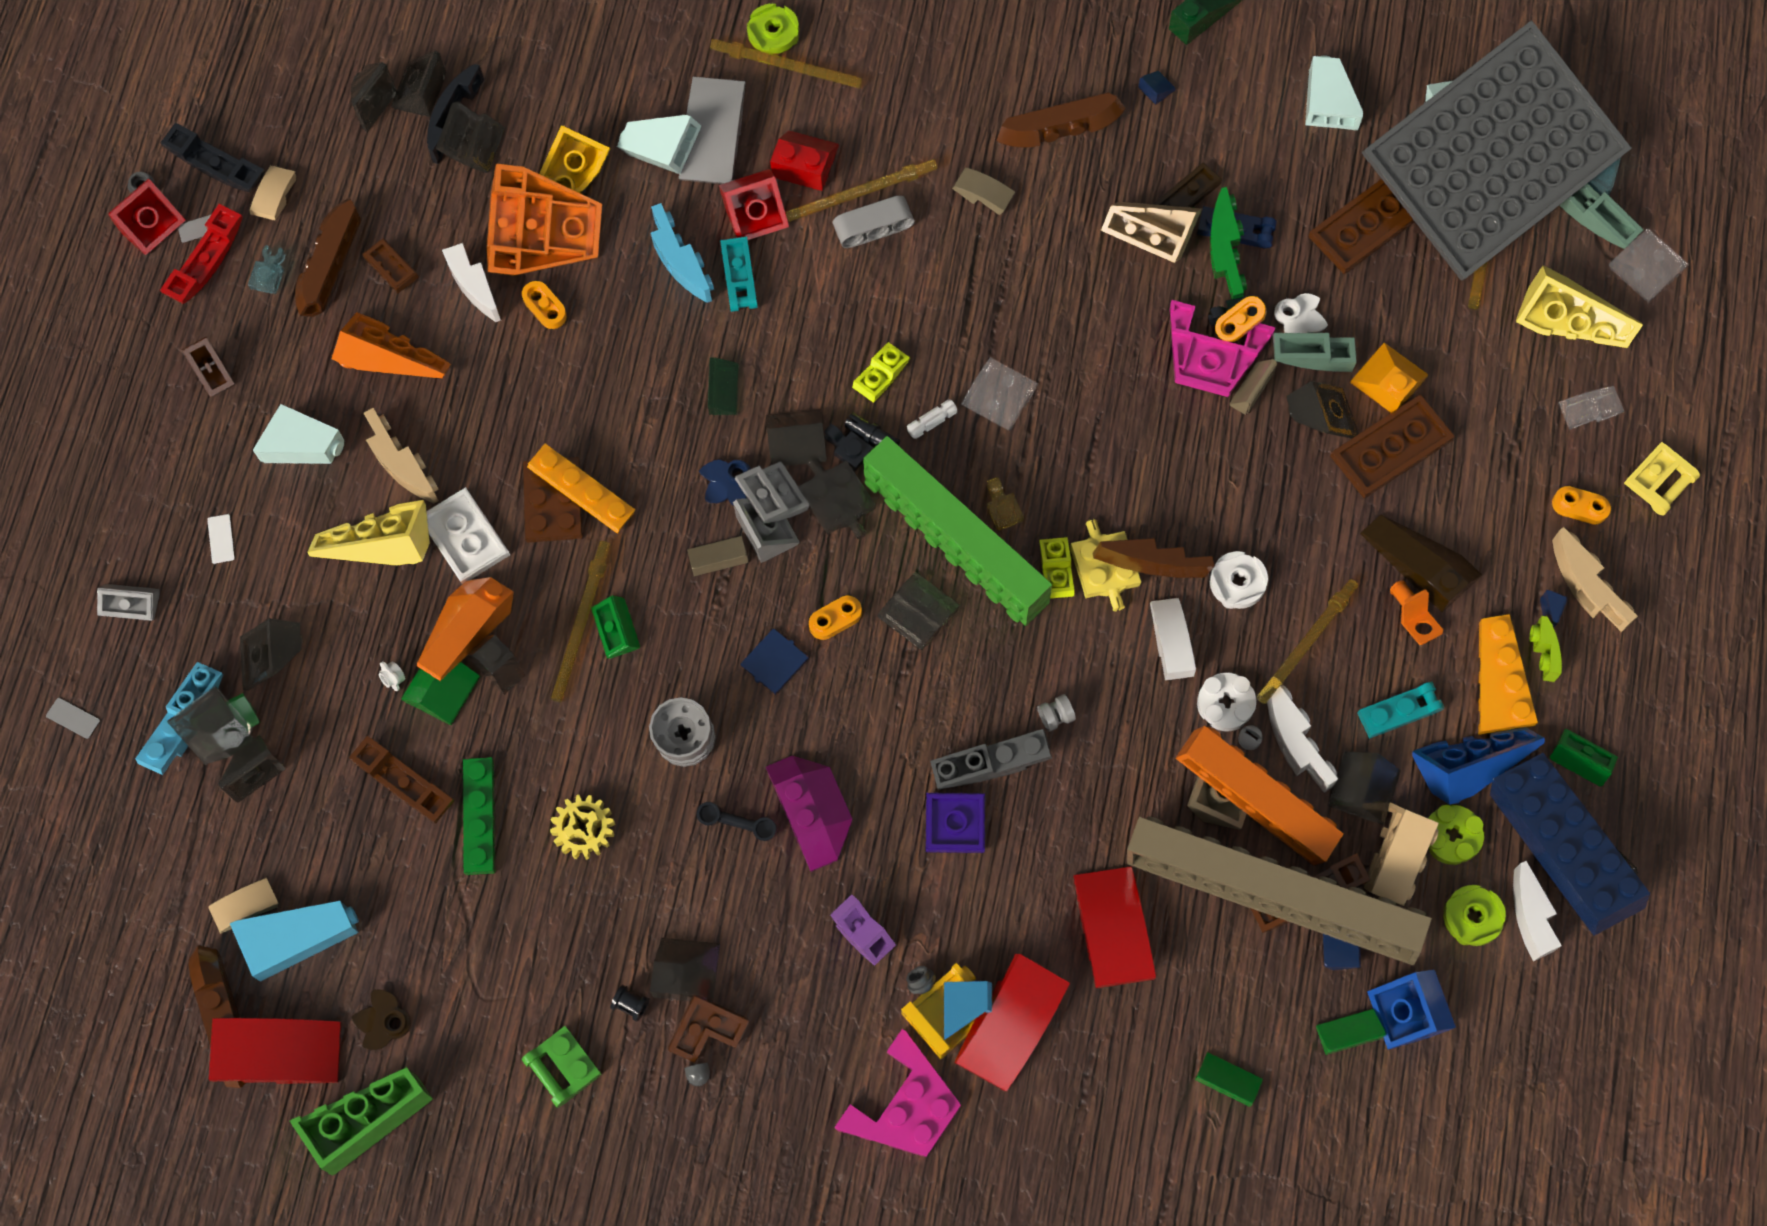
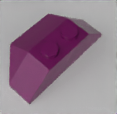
[766,756,853,872]

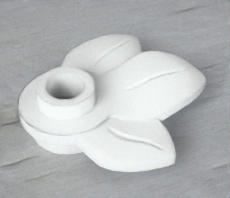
[1274,293,1328,333]

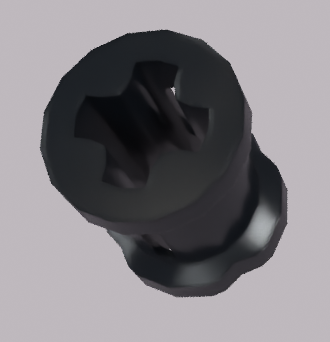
[610,984,650,1022]

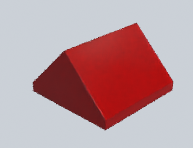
[108,179,186,255]

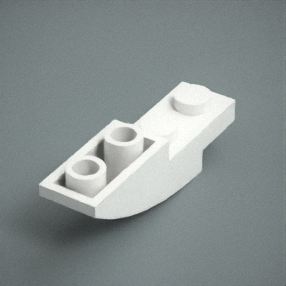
[1267,680,1338,793]

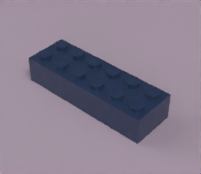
[1490,753,1651,936]

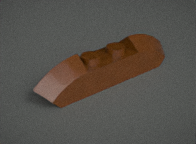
[996,92,1126,147]
[295,198,361,317]
[188,945,246,1088]

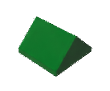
[401,662,480,725]

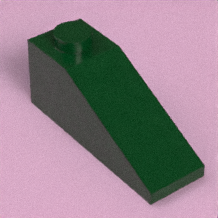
[1169,0,1242,45]

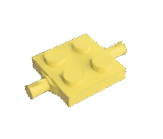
[1070,519,1141,611]

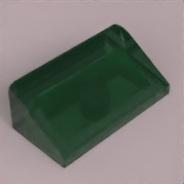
[708,357,739,415]

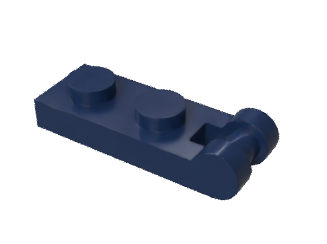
[1197,206,1277,249]

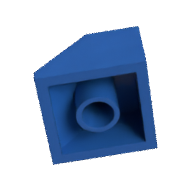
[1367,970,1456,1050]

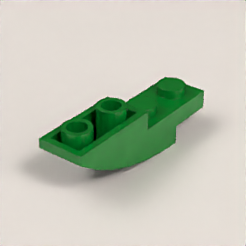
[1210,187,1247,299]

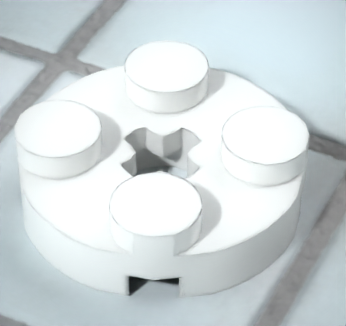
[1210,551,1268,609]
[1197,673,1256,731]

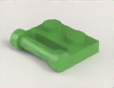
[521,1026,602,1108]

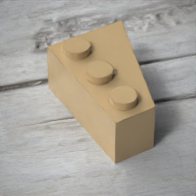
[1101,202,1202,263]
[1364,802,1439,906]

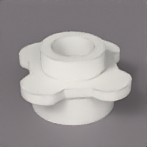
[379,661,405,691]

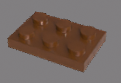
[523,457,583,543]

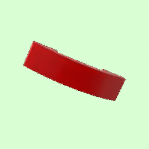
[160,204,243,304]

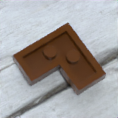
[668,994,749,1063]

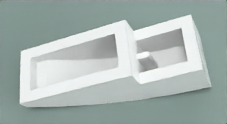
[442,243,501,322]
[1150,598,1196,680]
[1513,861,1562,962]

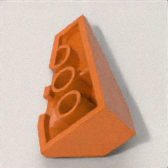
[332,312,451,378]
[417,577,514,681]

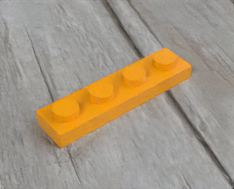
[527,443,635,534]

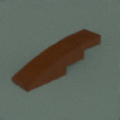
[1092,538,1215,578]

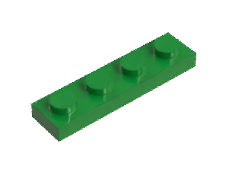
[463,757,495,875]

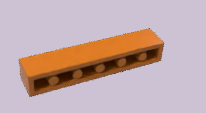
[1175,726,1344,866]

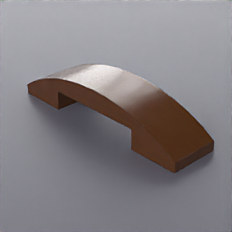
[349,735,454,824]
[1251,853,1371,933]

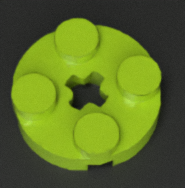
[747,4,799,56]
[1429,805,1484,865]
[1443,885,1506,946]

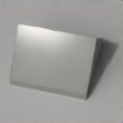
[733,498,800,563]

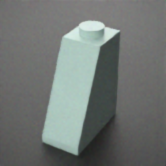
[1305,56,1363,130]
[617,115,701,174]
[253,404,345,464]

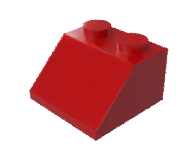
[770,130,839,191]
[719,169,789,240]

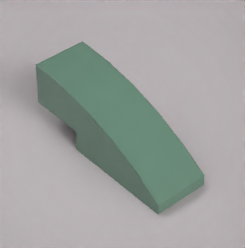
[1559,183,1643,249]
[1273,333,1356,372]

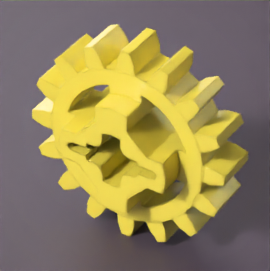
[550,795,615,859]

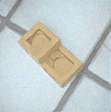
[250,165,296,220]
[209,878,278,934]

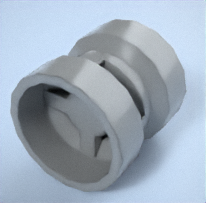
[1037,694,1076,732]

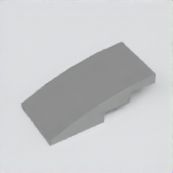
[679,77,746,184]

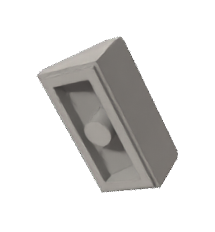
[97,584,159,621]

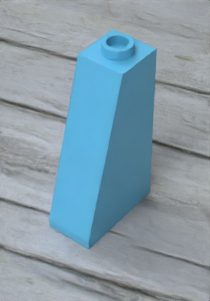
[230,901,359,982]

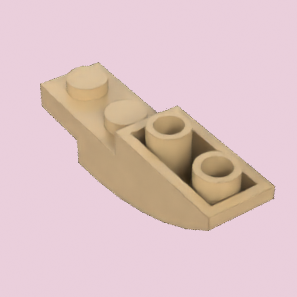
[364,408,439,504]
[1552,527,1638,632]

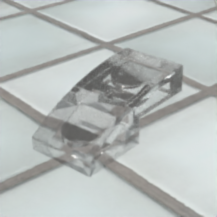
[1558,386,1624,430]

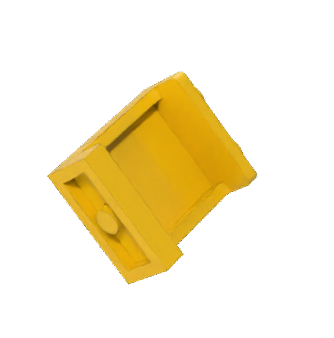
[901,963,976,1060]

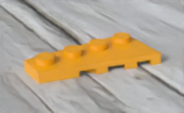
[1478,614,1538,735]

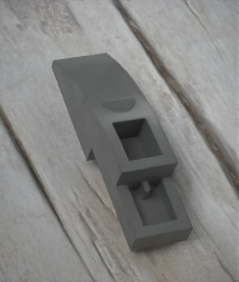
[930,729,1053,789]

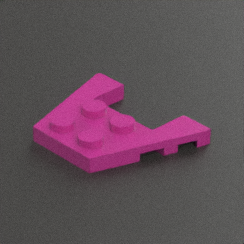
[1170,300,1275,397]
[835,1029,961,1157]

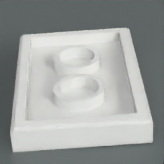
[426,487,510,584]

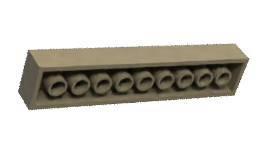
[1127,816,1432,966]

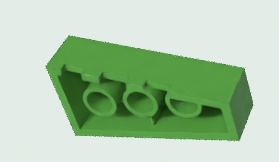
[289,1067,433,1176]

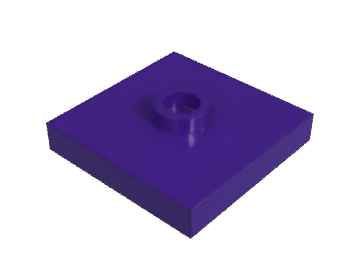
[926,793,985,853]

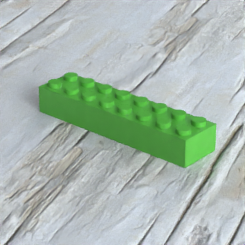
[863,436,1052,626]

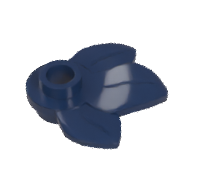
[699,460,751,506]

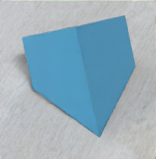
[944,981,992,1040]

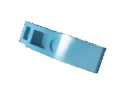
[651,203,714,303]
[135,662,223,775]

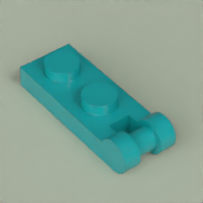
[720,237,758,312]
[1357,682,1445,739]

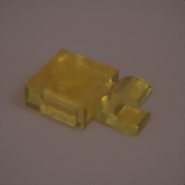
[987,477,1024,531]

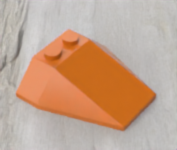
[487,163,602,275]

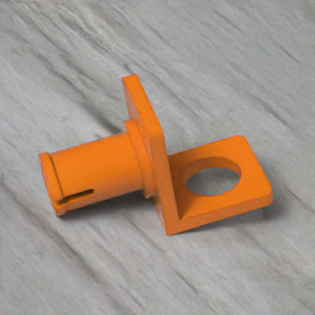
[1390,580,1443,645]

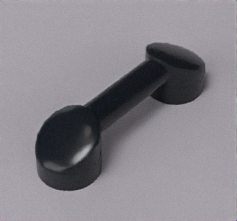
[696,802,777,841]

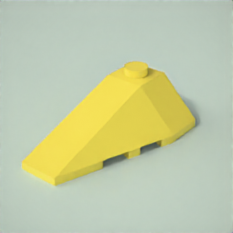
[1516,265,1643,348]
[308,500,430,565]

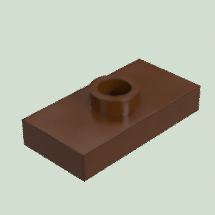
[362,238,419,294]

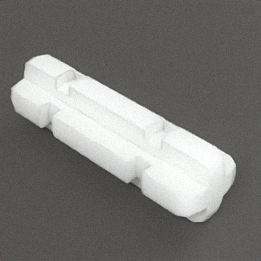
[907,399,957,439]

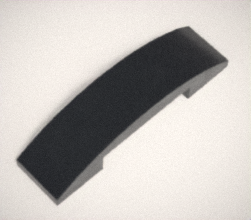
[427,64,484,164]
[160,122,265,192]

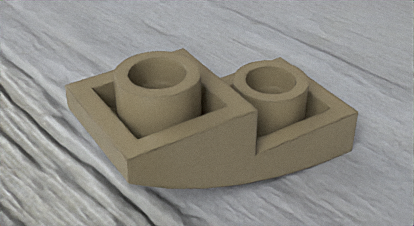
[952,167,1015,215]

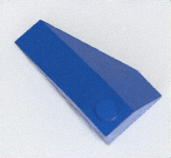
[1412,727,1545,805]

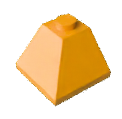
[1350,343,1428,413]

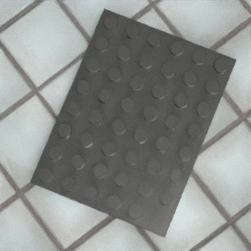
[1361,20,1632,281]

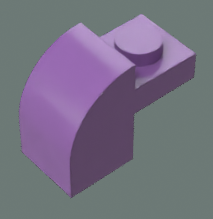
[830,895,896,966]

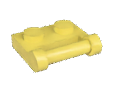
[1624,442,1700,515]

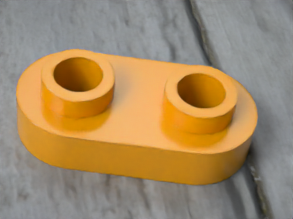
[522,281,567,329]
[1215,296,1266,342]
[1552,486,1611,524]
[809,596,862,640]

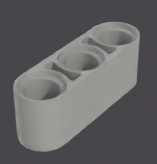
[833,196,915,248]

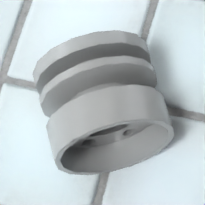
[649,697,716,767]

